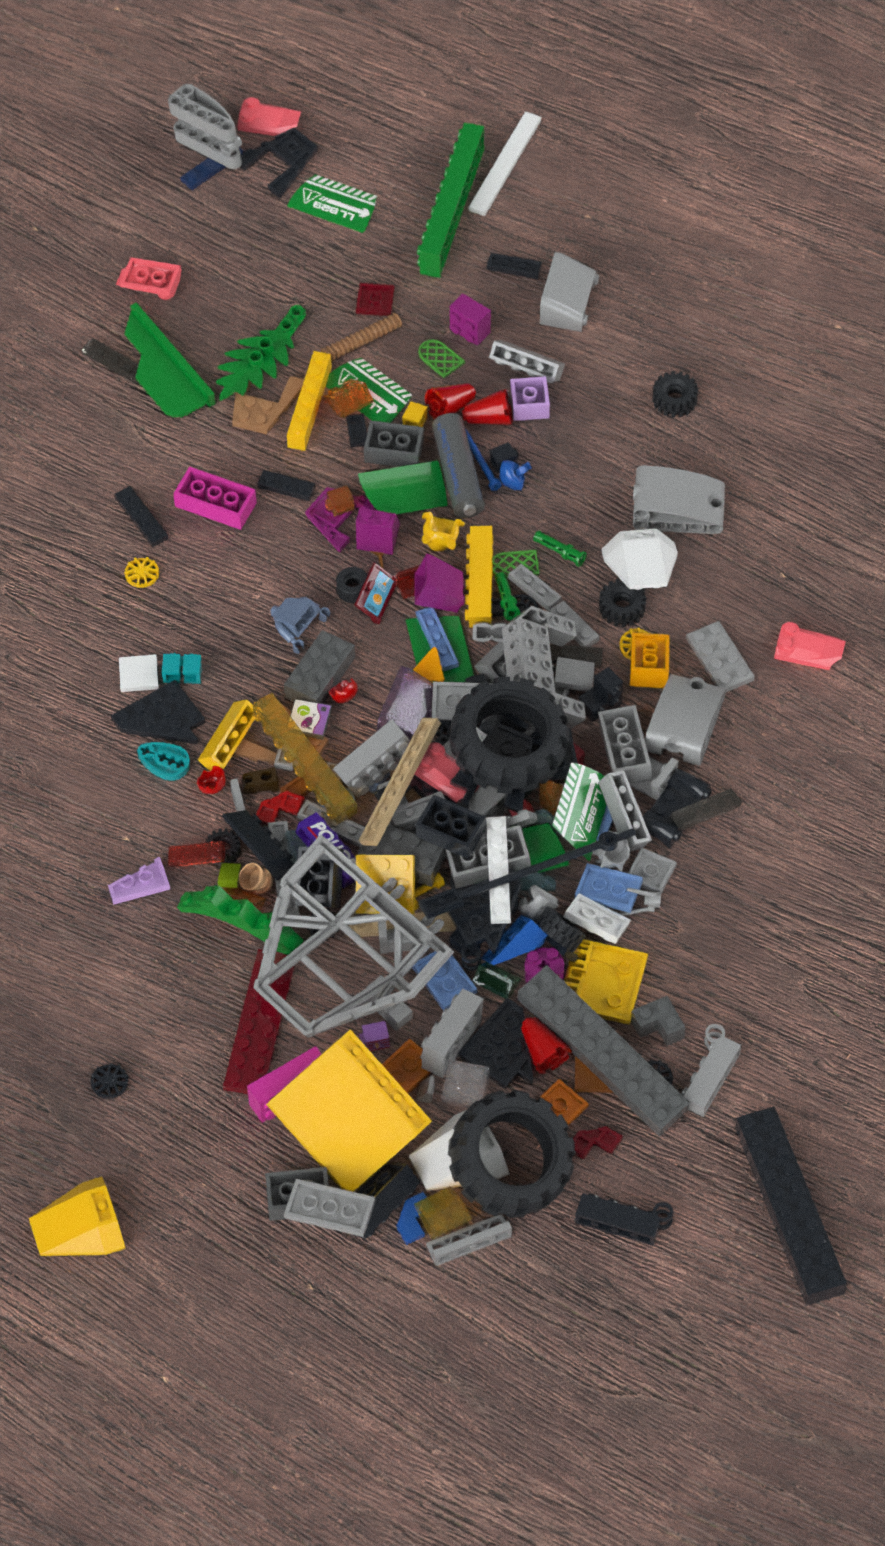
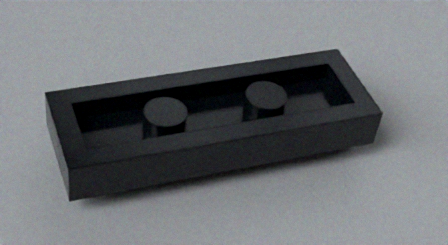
[487,253,542,279]
[257,470,315,501]

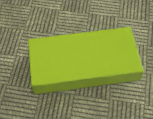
[218,863,241,888]

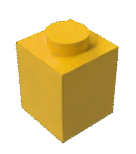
[402,401,427,427]

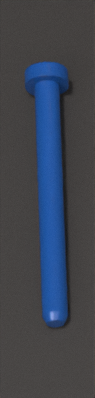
[465,429,502,491]

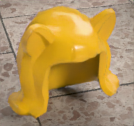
[422,512,465,552]

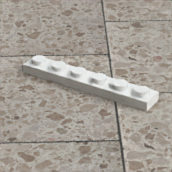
[486,816,511,924]

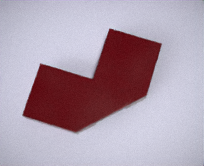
[573,1126,623,1159]

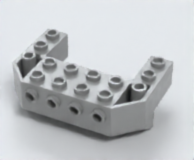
[502,606,586,728]

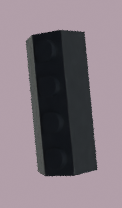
[222,810,294,881]
[354,1161,420,1239]

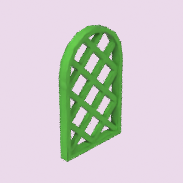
[418,339,465,379]
[493,550,539,578]

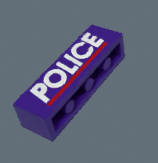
[295,812,356,889]

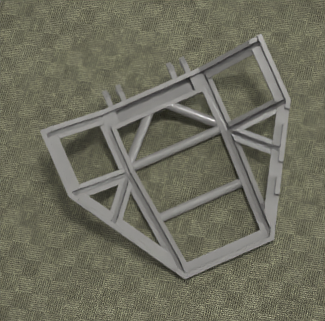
[253,835,454,1038]

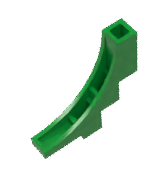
[177,886,304,955]

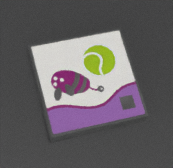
[286,699,332,740]

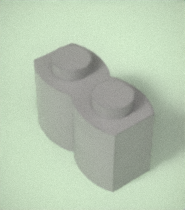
[473,622,507,642]

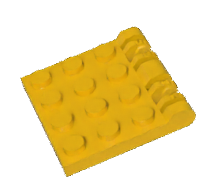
[564,939,648,1025]

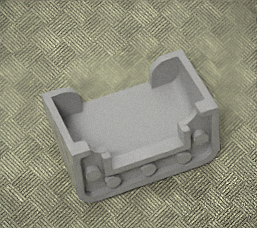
[540,252,600,332]

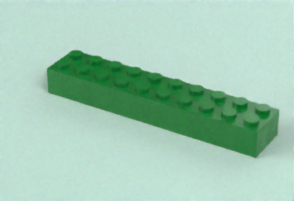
[417,122,485,278]

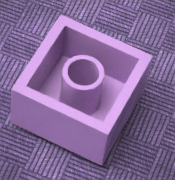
[510,377,550,421]

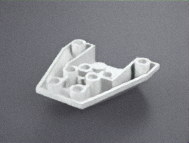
[602,528,678,590]
[409,1110,509,1191]

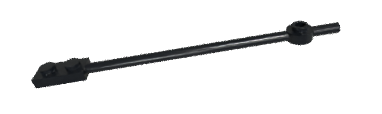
[419,828,636,919]

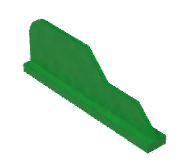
[124,302,215,417]

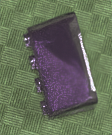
[377,666,433,741]

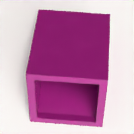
[356,508,400,555]
[415,554,465,613]

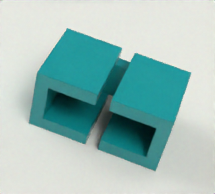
[162,653,202,684]

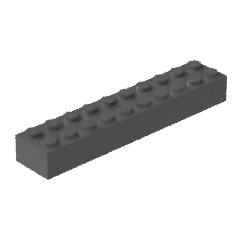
[518,965,689,1137]

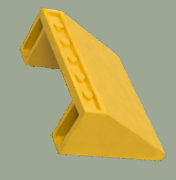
[266,1030,432,1192]

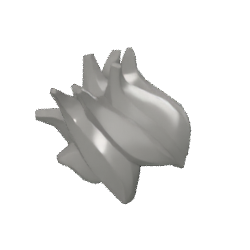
[592,831,630,872]

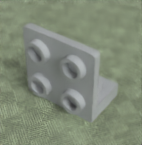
[629,757,678,800]

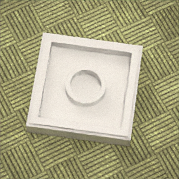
[119,655,159,692]

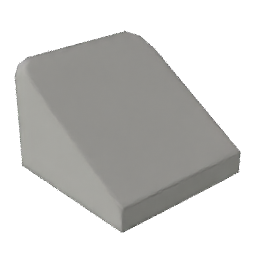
[416,1076,435,1103]

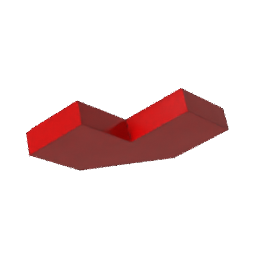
[256,791,305,825]

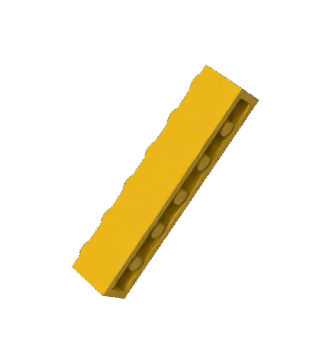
[287,351,332,451]
[465,526,493,628]

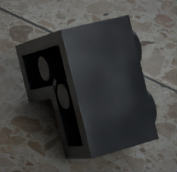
[578,667,623,722]

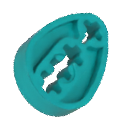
[137,742,190,781]

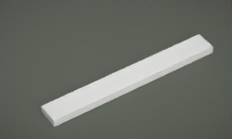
[469,112,541,216]

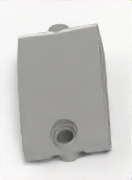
[168,84,242,169]
[633,465,725,534]
[645,674,726,766]

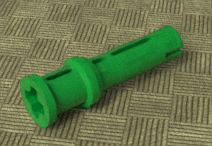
[533,531,587,567]
[495,572,520,621]

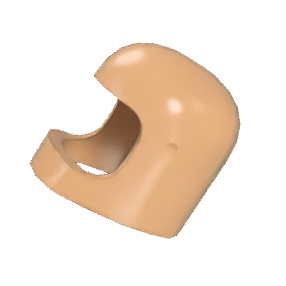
[239,863,273,894]

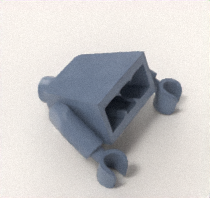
[271,597,330,654]

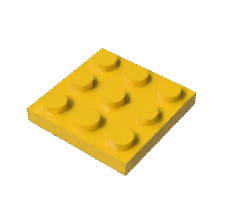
[356,854,415,914]

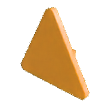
[408,647,445,682]

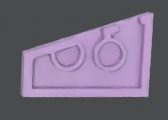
[108,857,170,905]

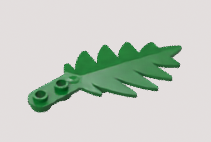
[216,305,306,401]

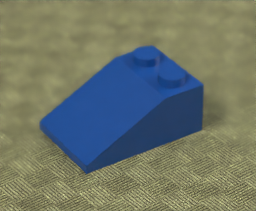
[481,915,547,965]

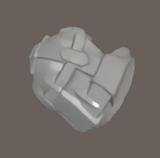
[518,885,559,922]

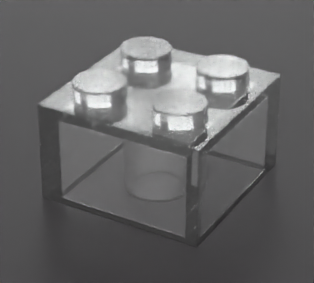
[441,1060,490,1108]

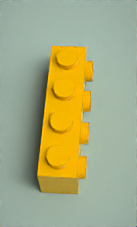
[198,699,259,771]

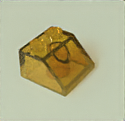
[414,1186,472,1240]

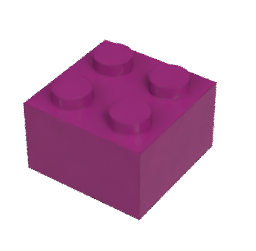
[449,293,491,346]

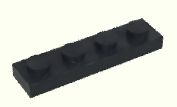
[114,486,168,547]

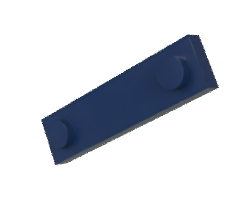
[180,147,244,190]

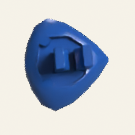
[500,460,532,491]

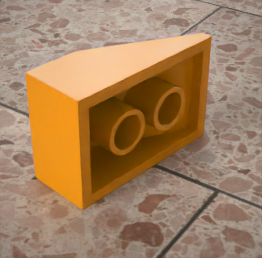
[629,632,670,688]

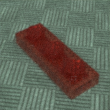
[168,841,225,867]

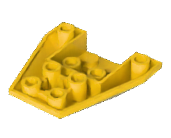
[29,1176,125,1256]

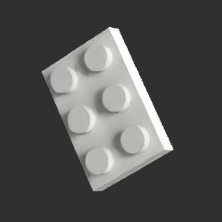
[563,894,631,944]

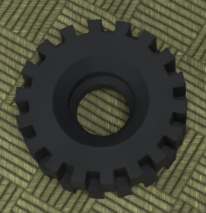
[652,371,698,418]
[599,579,646,627]
[535,906,586,952]

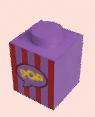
[359,1021,390,1051]

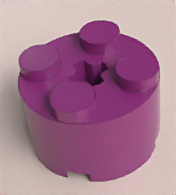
[524,948,564,983]

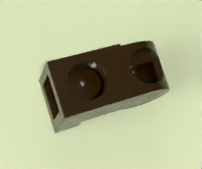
[242,767,280,794]

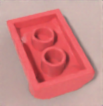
[237,97,302,136]
[116,258,181,300]
[774,622,846,670]
[414,742,479,803]

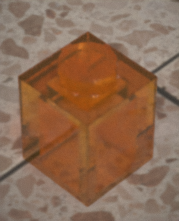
[325,485,354,516]

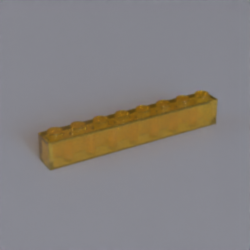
[252,693,357,824]

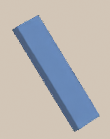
[415,607,459,671]

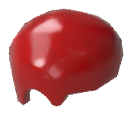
[328,678,358,703]
[197,766,226,795]

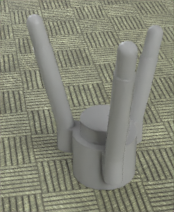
[618,888,661,916]

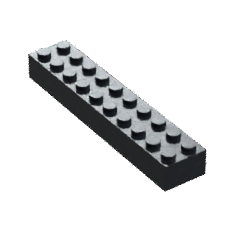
[735,1106,847,1306]

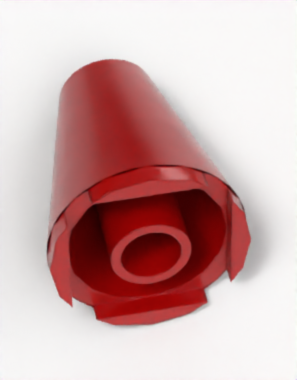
[425,383,476,420]
[462,389,513,425]
[521,1017,572,1074]

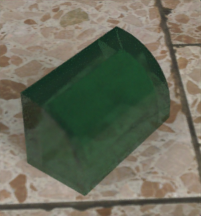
[472,962,521,999]

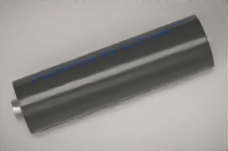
[432,413,485,518]

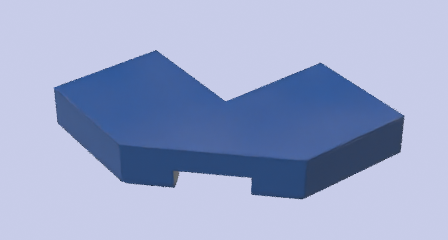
[397,1192,433,1245]

